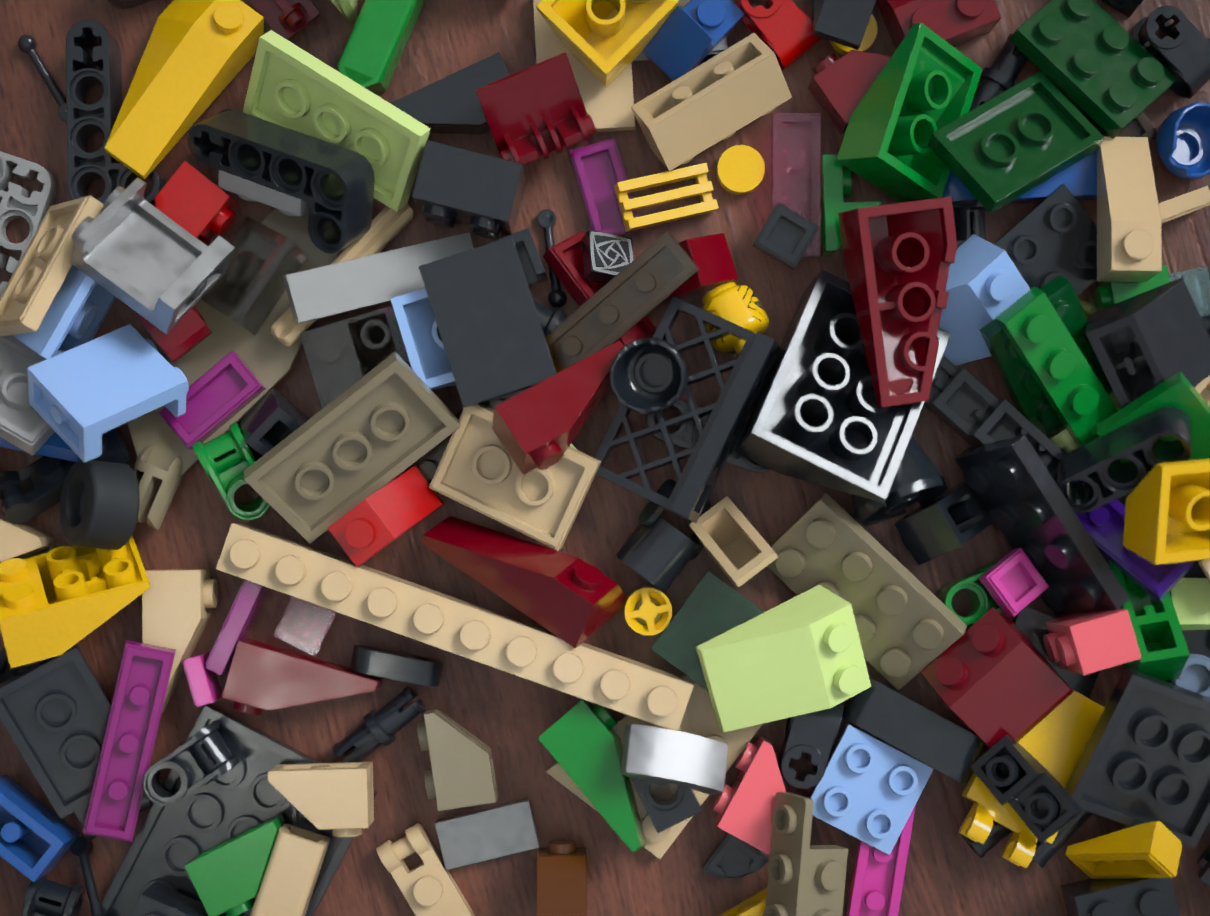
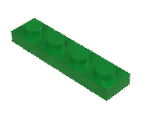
[995,287,1118,448]

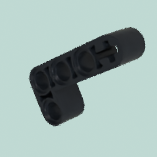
[66,20,167,212]
[187,109,375,254]

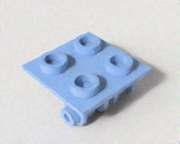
[810,724,934,855]

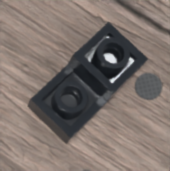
[970,735,1083,843]

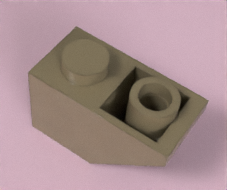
[417,708,498,811]

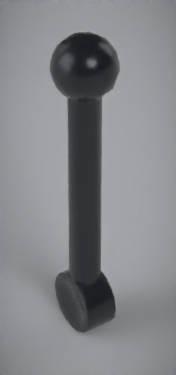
[18,35,67,123]
[537,209,567,308]
[71,837,104,916]

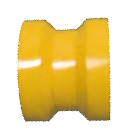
[625,587,672,636]

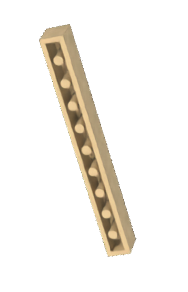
[216,523,695,731]

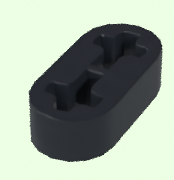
[349,645,443,687]

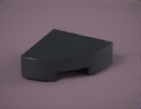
[701,832,769,878]

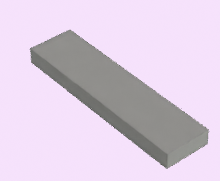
[283,232,474,324]

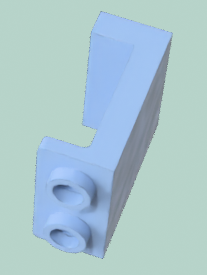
[27,324,189,463]

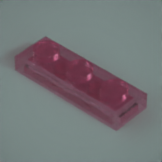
[771,113,821,258]

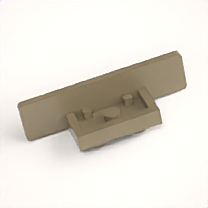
[763,792,848,916]

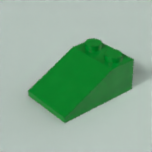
[836,23,982,202]

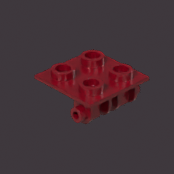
[475,52,597,165]

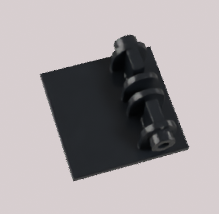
[994,184,1097,296]

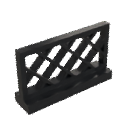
[594,296,781,523]

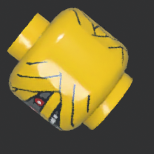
[701,282,769,356]

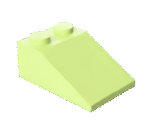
[696,585,871,732]

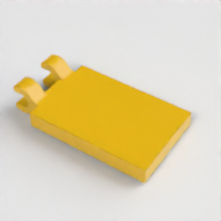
[958,689,1105,868]

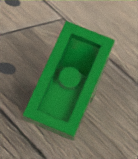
[817,154,882,257]

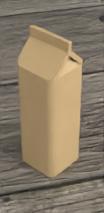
[250,824,330,916]

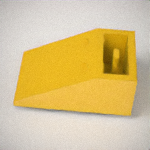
[0,535,150,668]

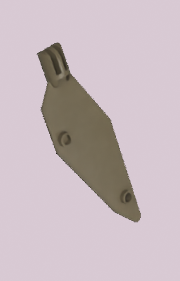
[127,208,341,530]

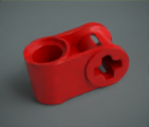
[735,0,821,70]

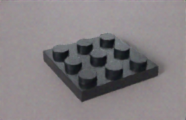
[1065,667,1210,848]

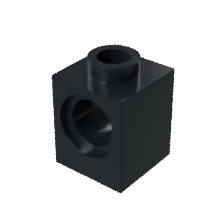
[631,777,702,833]

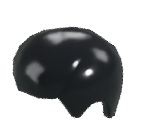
[610,338,687,414]

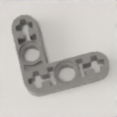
[0,151,58,297]

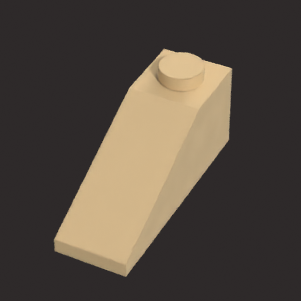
[1097,136,1162,282]
[142,569,218,713]

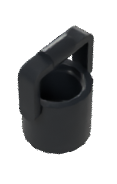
[615,479,711,593]

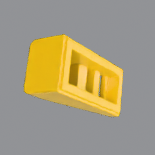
[1065,821,1182,879]

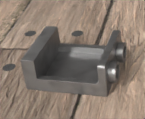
[70,178,235,334]

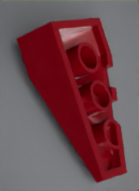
[838,197,957,407]
[420,516,627,648]

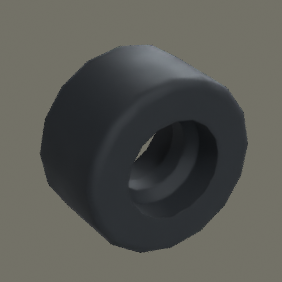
[60,460,140,550]

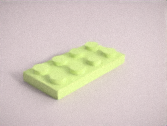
[243,30,431,212]

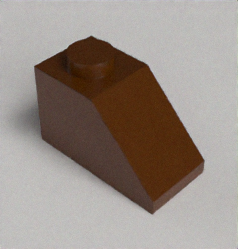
[536,840,588,916]

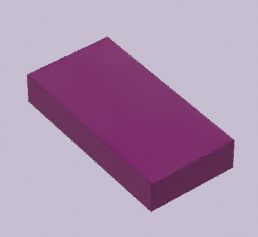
[569,138,641,236]
[158,350,266,451]
[205,580,269,675]

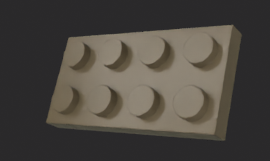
[244,352,460,543]
[767,492,967,691]

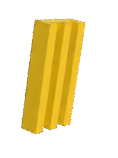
[614,163,719,232]

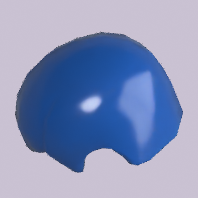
[1155,102,1210,179]

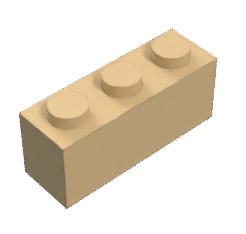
[631,33,792,171]

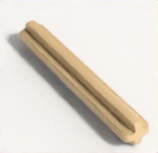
[270,204,414,347]

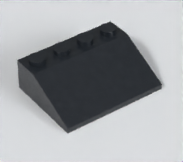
[735,270,951,502]

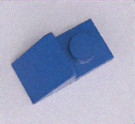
[643,0,745,81]

